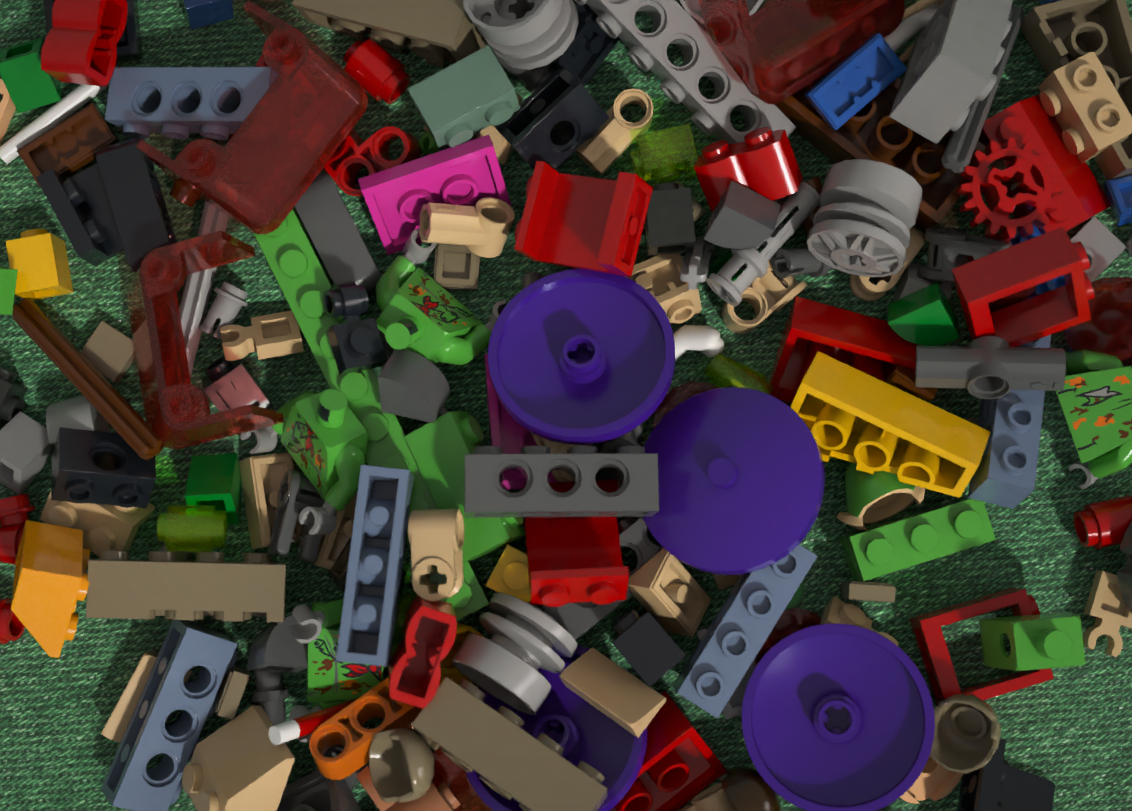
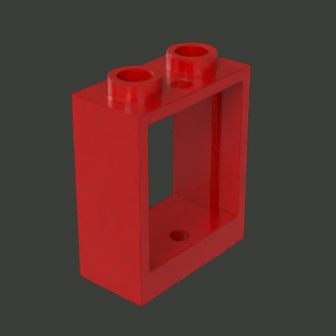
[951,227,1095,347]
[909,588,1054,706]

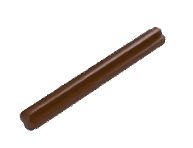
[12,298,163,460]

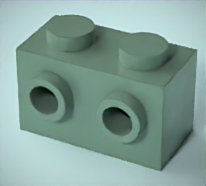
[407,45,520,151]

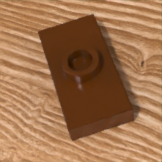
[17,103,119,188]

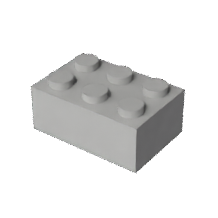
[889,0,1013,144]

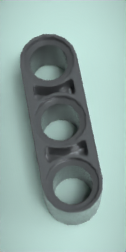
[287,171,382,293]

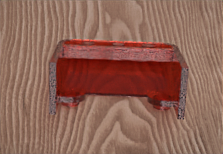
[136,0,368,234]
[699,0,905,104]
[127,230,284,449]

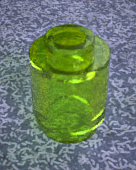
[157,504,227,552]

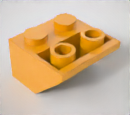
[11,520,90,658]

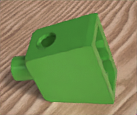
[979,612,1085,671]

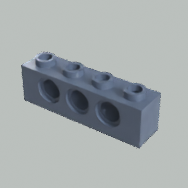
[105,67,293,140]
[968,335,1051,509]
[336,465,414,666]
[673,545,817,719]
[101,620,238,811]

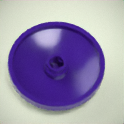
[488,269,675,445]
[643,387,825,575]
[742,623,935,811]
[465,646,647,811]

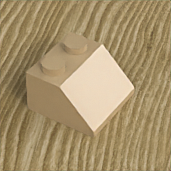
[182,705,295,811]

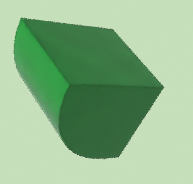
[0,37,62,113]
[888,282,960,346]
[185,453,242,526]

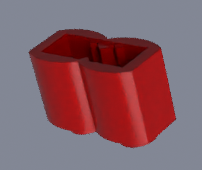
[41,0,128,87]
[694,127,803,212]
[388,596,457,709]

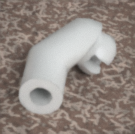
[673,325,724,362]

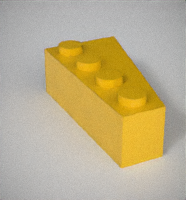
[790,351,991,498]

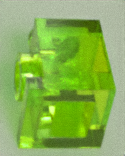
[629,124,698,184]

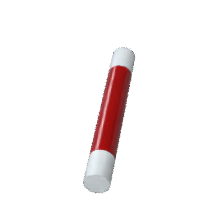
[268,698,358,745]

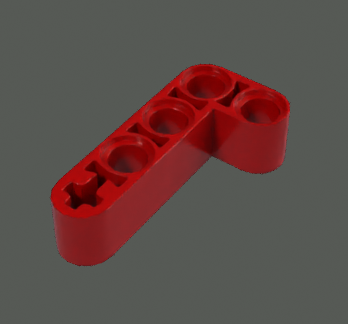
[256,50,421,199]

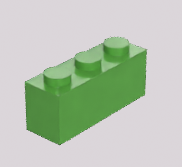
[404,411,525,562]
[839,497,996,581]

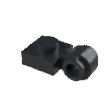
[323,281,388,375]

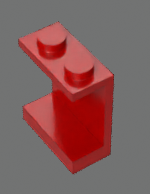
[514,161,653,277]
[524,479,629,607]

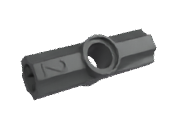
[915,336,1066,399]

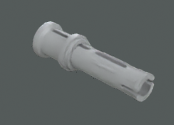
[706,182,820,306]

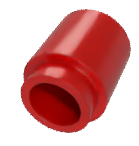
[343,39,411,104]
[1073,495,1132,549]

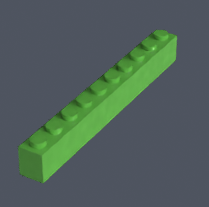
[244,195,491,621]

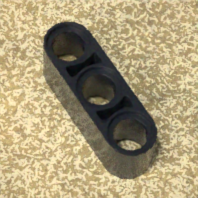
[95,136,180,273]

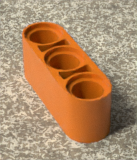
[309,678,423,780]

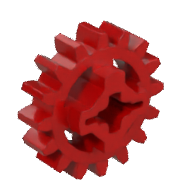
[956,137,1063,241]

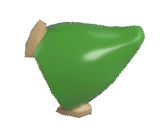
[836,461,925,530]

